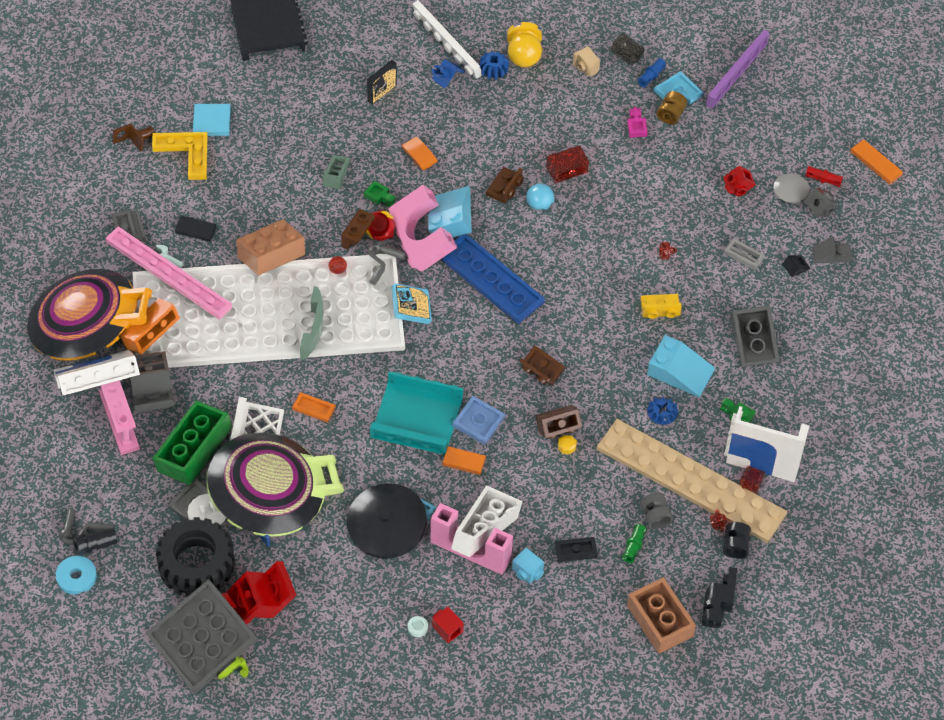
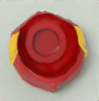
[366,210,395,241]

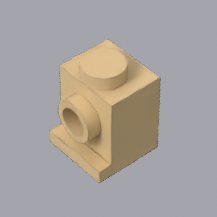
[573,47,600,76]

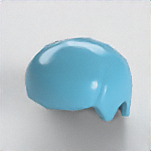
[526,183,555,210]

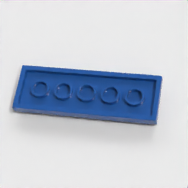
[440,234,545,324]

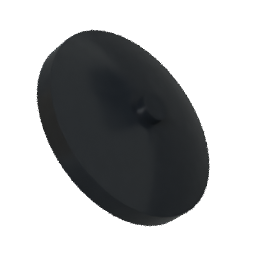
[347,484,427,559]

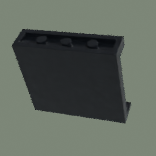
[230,0,308,61]

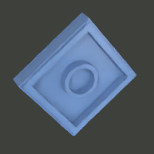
[452,396,506,445]

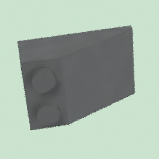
[730,305,780,367]

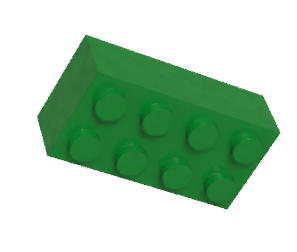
[153,400,233,485]

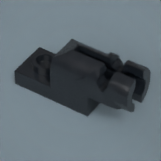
[702,567,737,628]

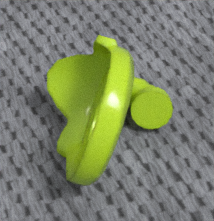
[218,657,249,680]

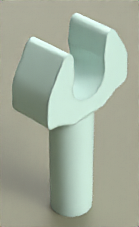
[156,245,184,268]

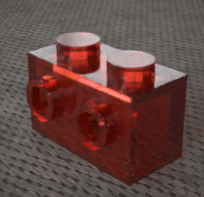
[546,145,589,184]

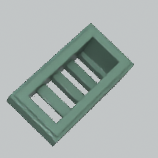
[323,155,351,190]

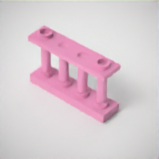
[99,380,140,455]

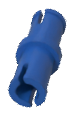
[637,58,666,88]

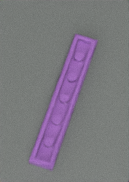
[706,30,769,108]

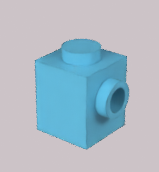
[512,548,544,583]

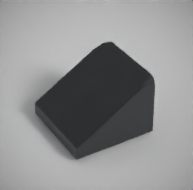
[782,255,811,277]

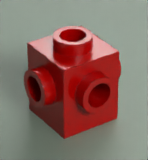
[723,165,756,197]

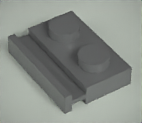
[111,208,146,242]

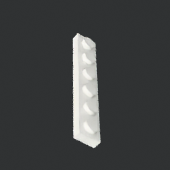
[413,0,482,79]

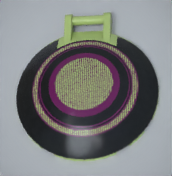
[207,433,344,536]

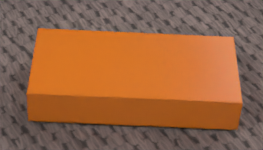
[292,392,336,423]
[443,446,486,475]

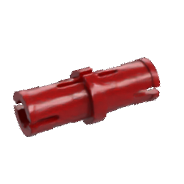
[805,166,843,188]

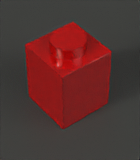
[432,607,464,643]

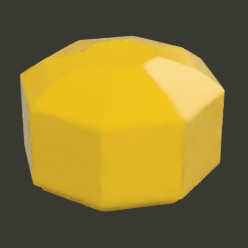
[558,435,577,454]

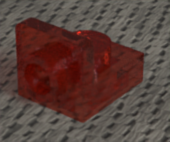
[739,465,766,494]

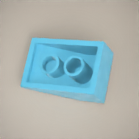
[428,186,472,238]
[647,335,715,397]

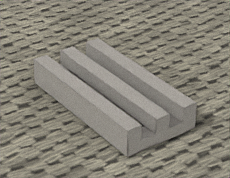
[724,238,765,270]

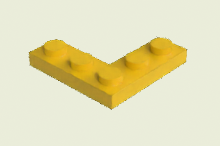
[152,132,208,180]

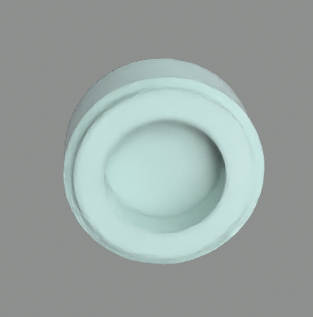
[408,616,428,637]

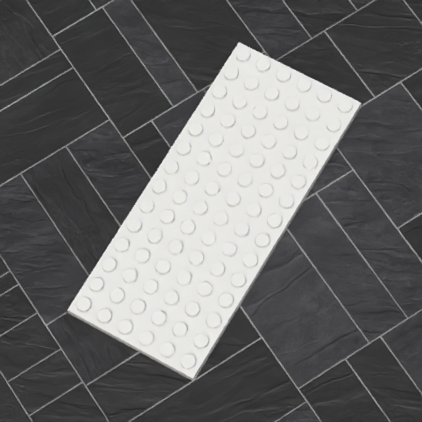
[133,254,405,368]

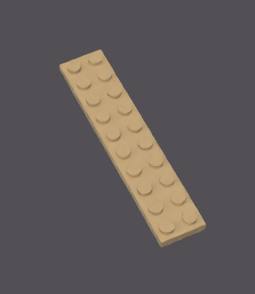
[597,419,788,544]

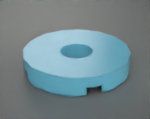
[56,556,97,595]

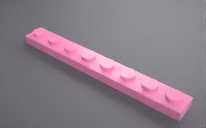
[106,227,232,320]

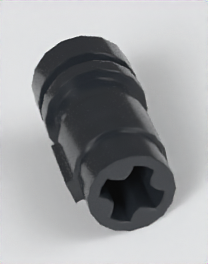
[73,528,117,556]

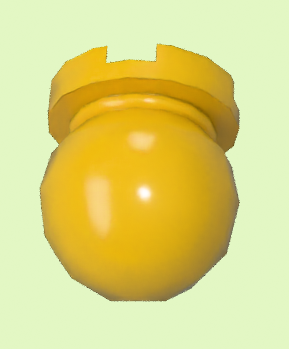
[507,22,543,68]

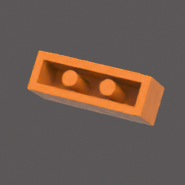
[119,298,180,355]

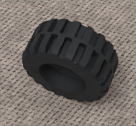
[156,517,235,597]

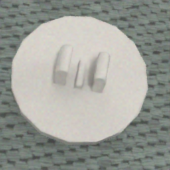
[188,494,226,525]

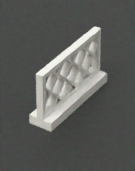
[230,397,284,440]

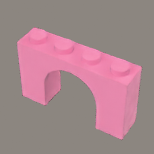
[388,185,457,271]
[431,503,513,575]

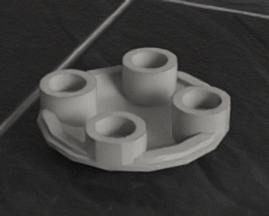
[773,173,810,204]

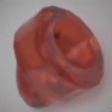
[659,242,678,260]

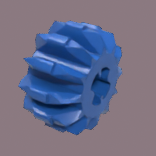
[479,51,509,80]

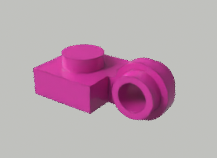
[627,107,648,138]

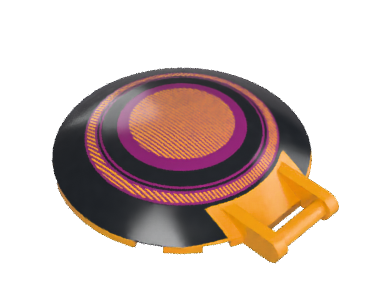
[27,269,152,361]

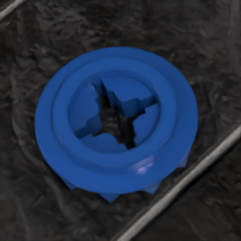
[647,396,678,425]

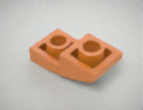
[401,136,438,171]

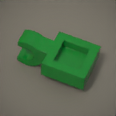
[363,181,396,208]
[720,398,756,423]

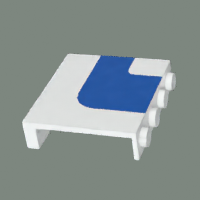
[53,350,140,395]
[724,406,809,482]

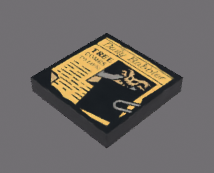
[367,60,397,105]

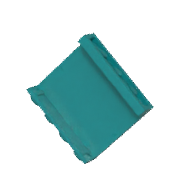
[370,371,464,455]

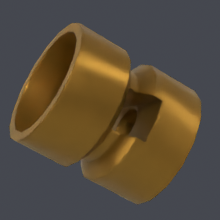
[656,91,687,125]

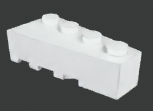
[451,485,523,557]

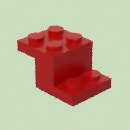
[225,561,297,624]

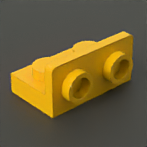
[640,294,682,319]

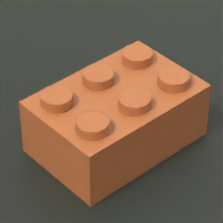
[236,219,305,276]
[627,577,696,654]

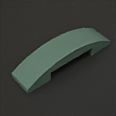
[300,286,324,360]

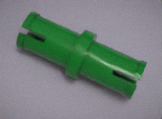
[622,524,647,563]

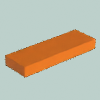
[851,139,903,185]

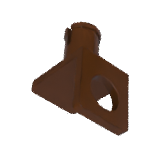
[112,123,155,152]

